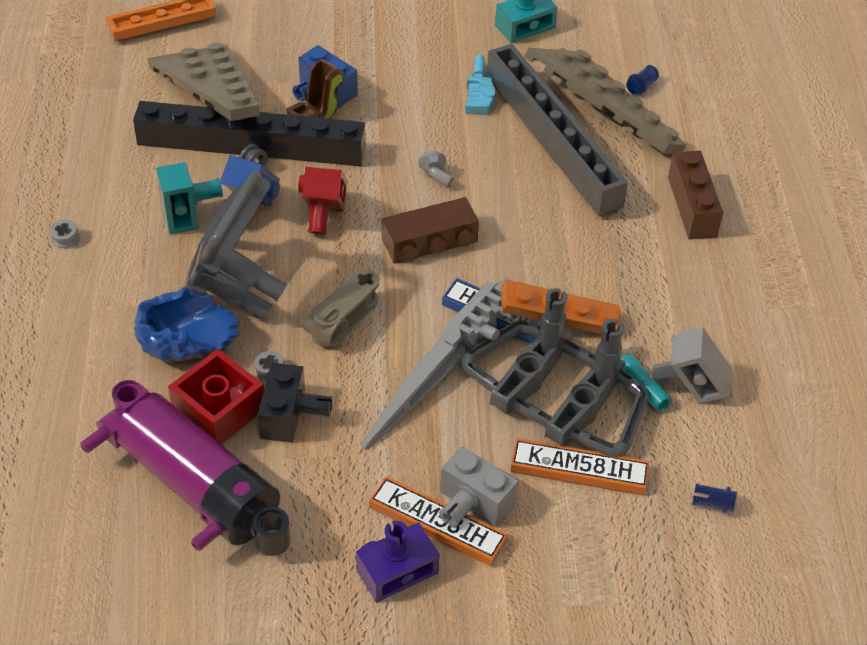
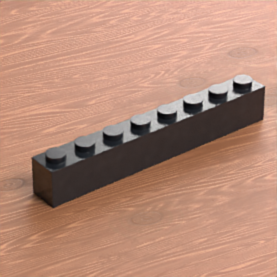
[133,101,366,167]

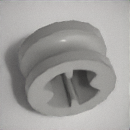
[50,220,80,249]
[255,351,284,382]

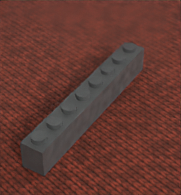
[487,44,628,216]

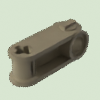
[304,269,380,347]

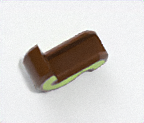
[286,59,344,119]

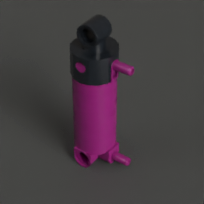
[80,380,291,556]

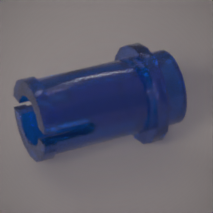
[626,65,659,95]
[692,483,737,514]

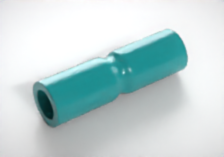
[621,354,672,412]

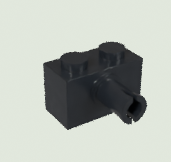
[257,363,333,443]

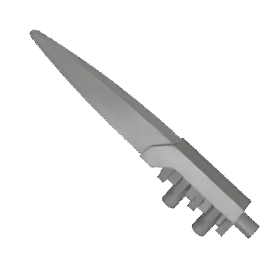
[362,277,517,449]

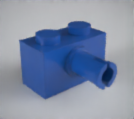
[292,45,358,108]
[220,155,280,206]

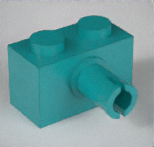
[495,0,558,43]
[156,162,223,235]

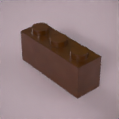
[668,150,723,240]
[382,197,479,264]

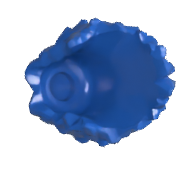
[134,287,239,362]

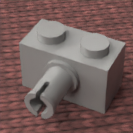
[652,327,731,404]
[439,446,518,527]

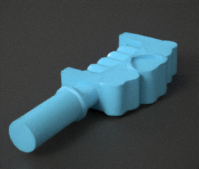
[465,55,495,115]

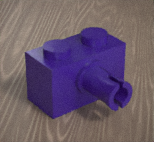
[356,521,440,603]

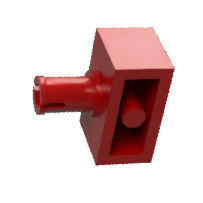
[298,166,348,235]

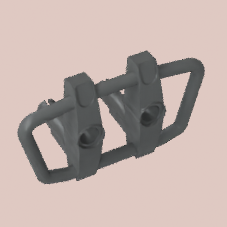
[184,171,287,322]
[462,288,649,456]

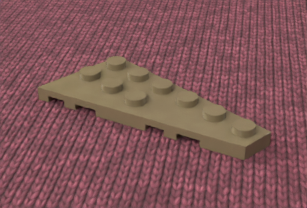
[147,43,260,121]
[524,47,687,154]

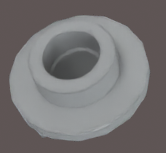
[418,150,454,187]

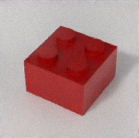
[168,349,264,444]

